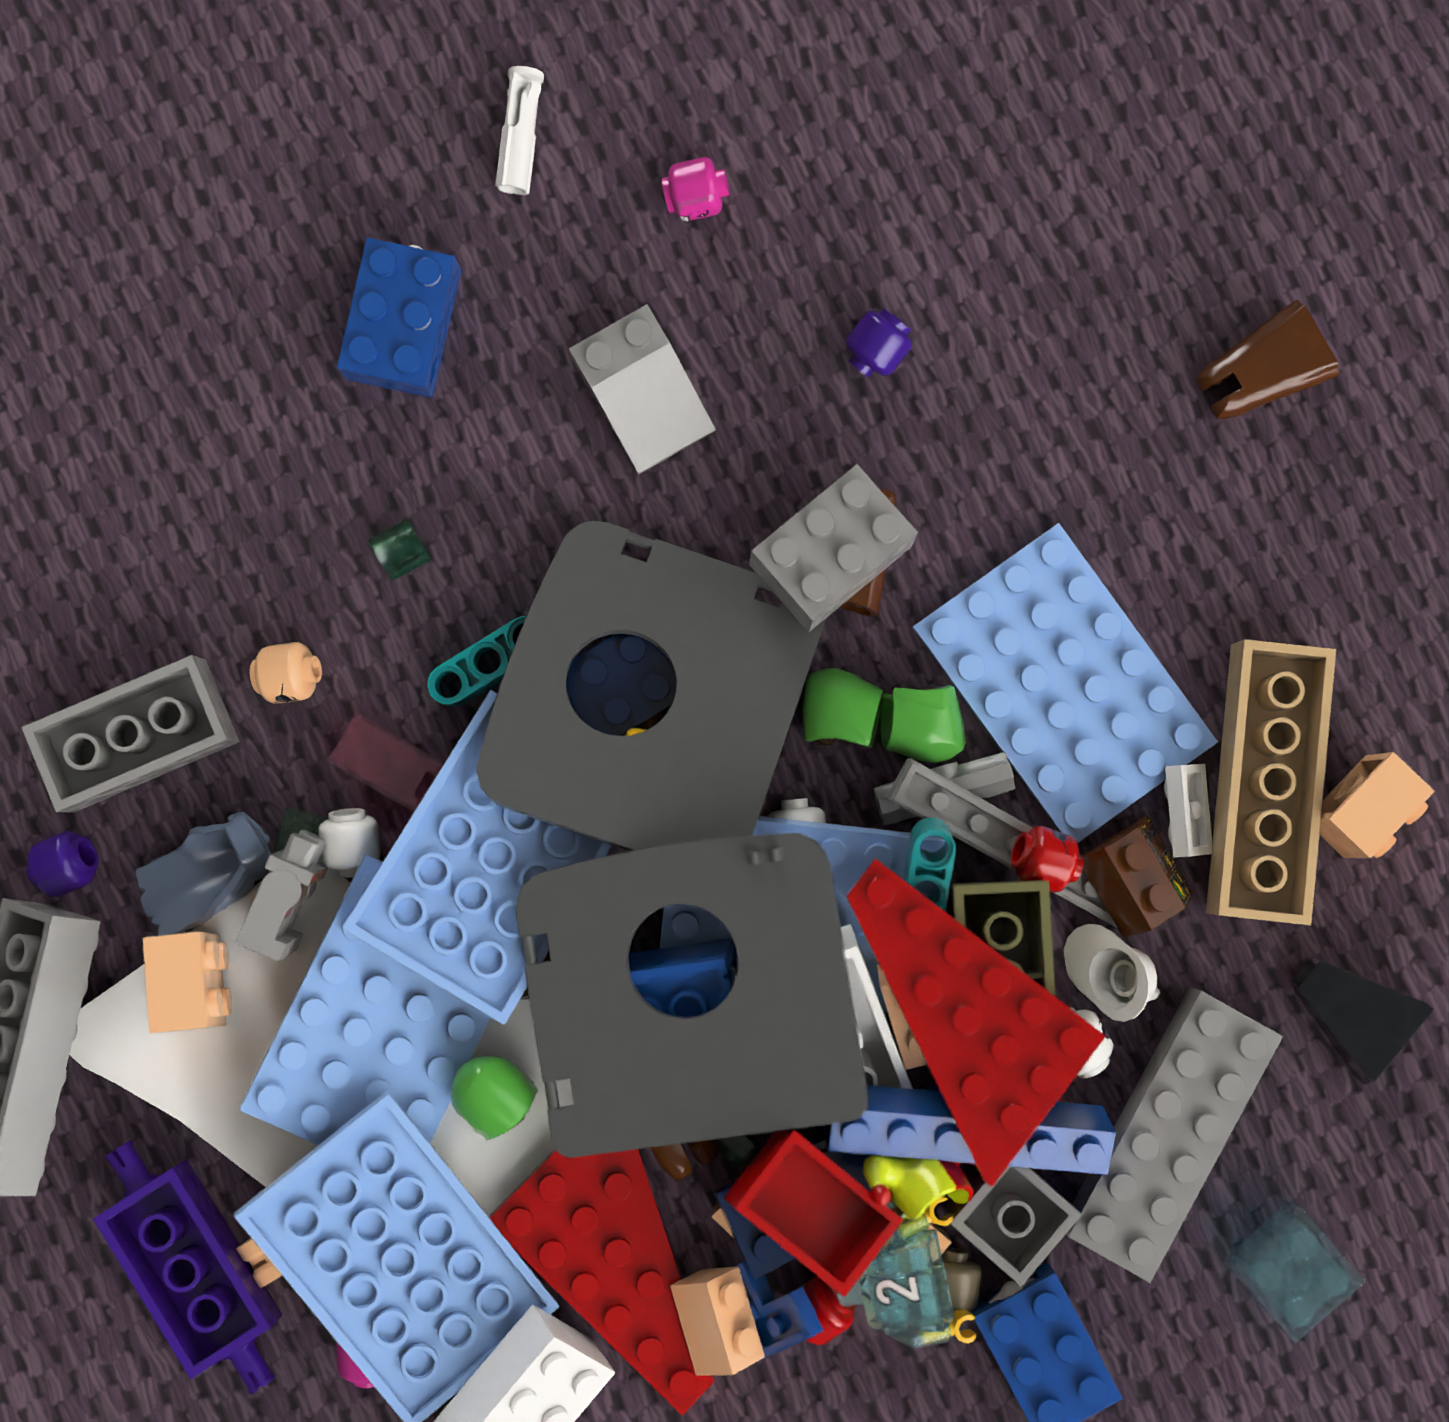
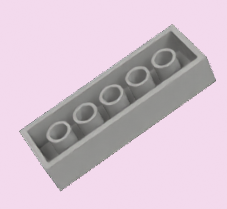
[0,898,101,1196]
[1066,987,1283,1283]

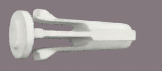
[495,66,544,195]

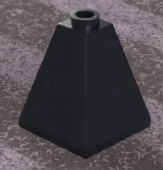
[1291,960,1434,1085]

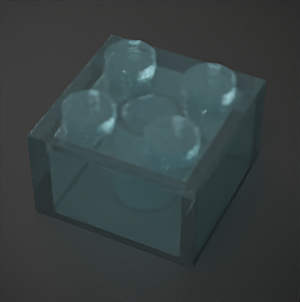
[1221,1201,1365,1344]

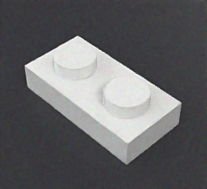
[1164,764,1213,858]

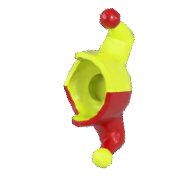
[863,1155,979,1219]

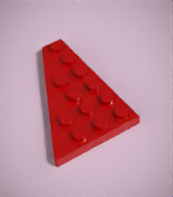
[846,858,1106,1187]
[489,1149,715,1416]

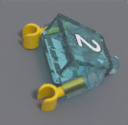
[837,1197,976,1348]

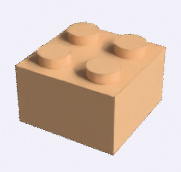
[1319,752,1434,859]
[143,932,232,1033]

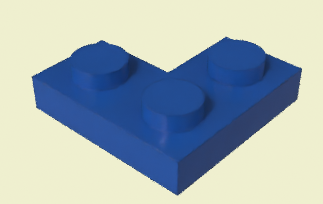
[734,1262,824,1362]

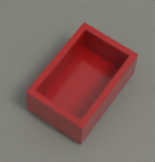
[724,1129,903,1298]

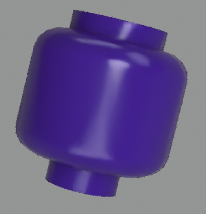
[846,308,912,377]
[26,831,99,897]

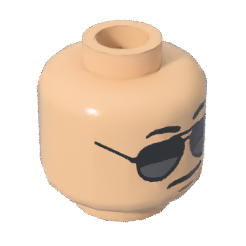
[250,642,322,704]

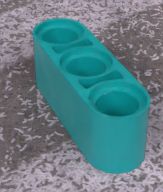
[427,616,527,707]
[903,817,955,911]

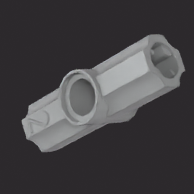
[873,752,1015,826]

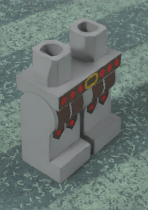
[235,830,328,962]

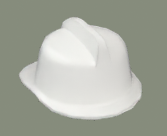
[1063,924,1160,1022]

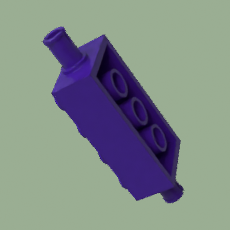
[93,1140,282,1394]

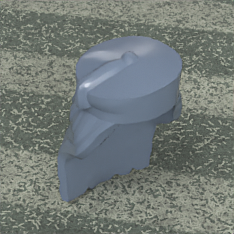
[136,812,272,936]

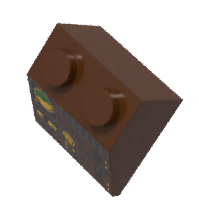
[1081,815,1194,938]

